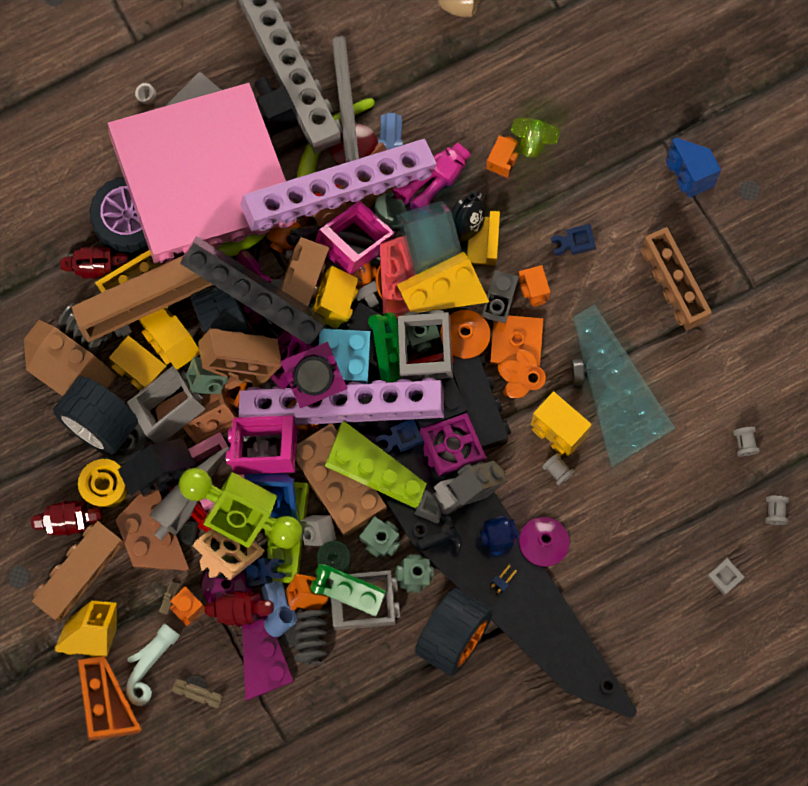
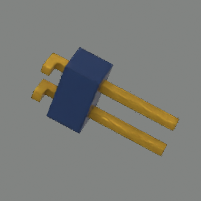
[491,565,517,594]

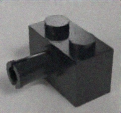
[254,77,298,136]

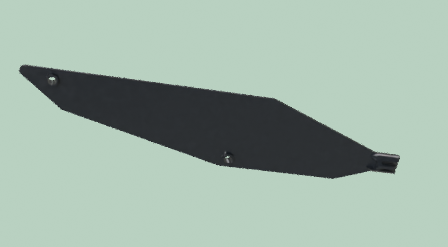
[311,340,637,718]

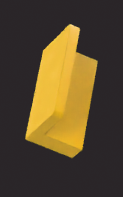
[467,211,500,266]

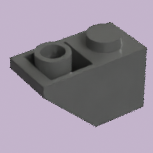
[482,270,519,324]

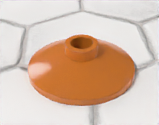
[440,310,490,359]

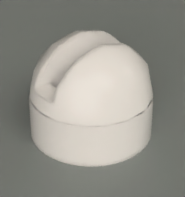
[135,83,157,104]

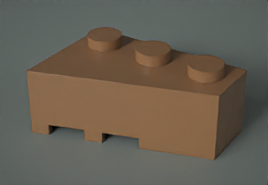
[280,237,329,306]
[198,329,282,388]

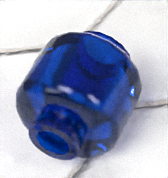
[480,515,519,552]

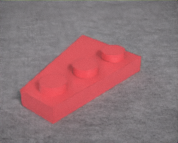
[380,236,415,319]

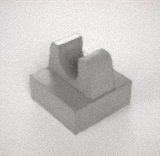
[355,281,380,311]
[707,558,744,595]

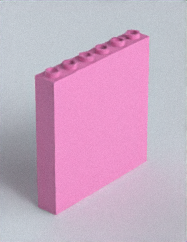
[108,83,297,264]

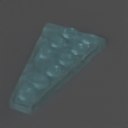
[573,304,675,468]

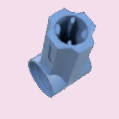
[378,113,403,150]
[261,581,297,637]

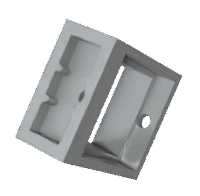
[398,310,453,381]
[127,366,206,444]
[330,571,400,630]

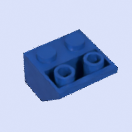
[666,138,721,198]

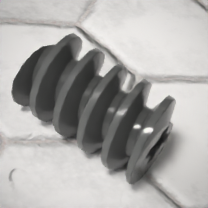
[57,303,112,355]
[294,610,328,665]

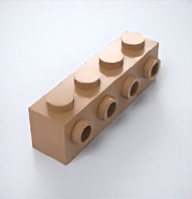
[641,227,712,331]
[32,521,124,624]

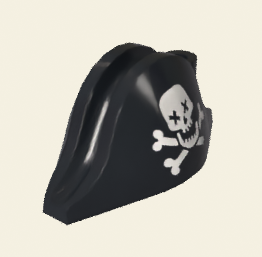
[448,192,486,250]

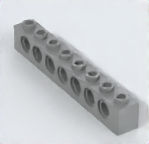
[238,0,343,154]

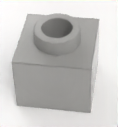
[299,515,336,546]

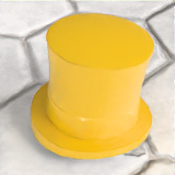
[78,459,128,507]

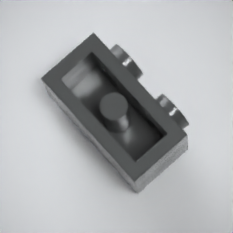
[448,461,508,506]

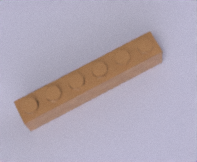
[71,256,213,342]

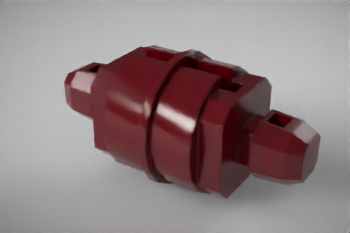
[60,245,130,280]
[30,500,103,536]
[204,591,274,626]

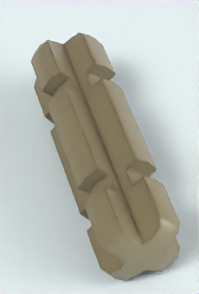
[172,679,223,708]

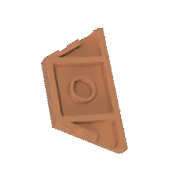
[116,491,190,572]

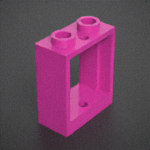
[315,200,394,275]
[226,415,298,475]

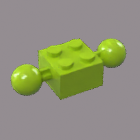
[179,468,303,549]

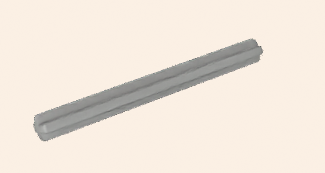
[333,36,359,163]

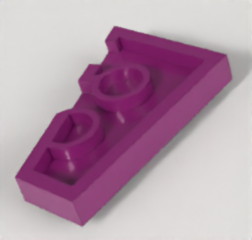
[242,616,294,701]

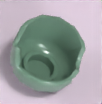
[374,193,408,230]

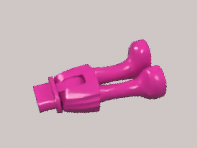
[392,143,471,221]

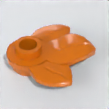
[498,349,546,398]

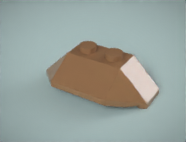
[24,320,118,396]

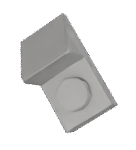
[433,478,464,515]

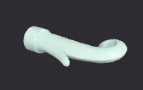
[126,623,180,706]

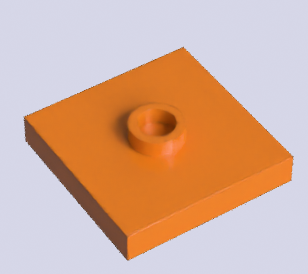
[490,316,543,367]

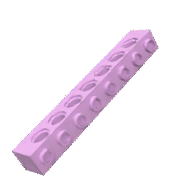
[240,139,436,232]
[239,378,444,425]

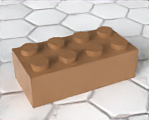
[295,423,387,539]

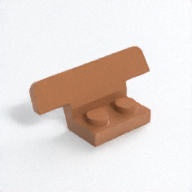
[156,375,246,445]

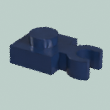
[551,224,596,256]
[376,419,424,455]
[245,558,286,588]

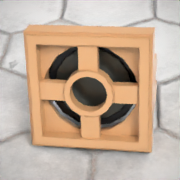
[193,529,264,580]

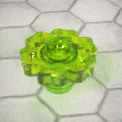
[511,118,560,157]

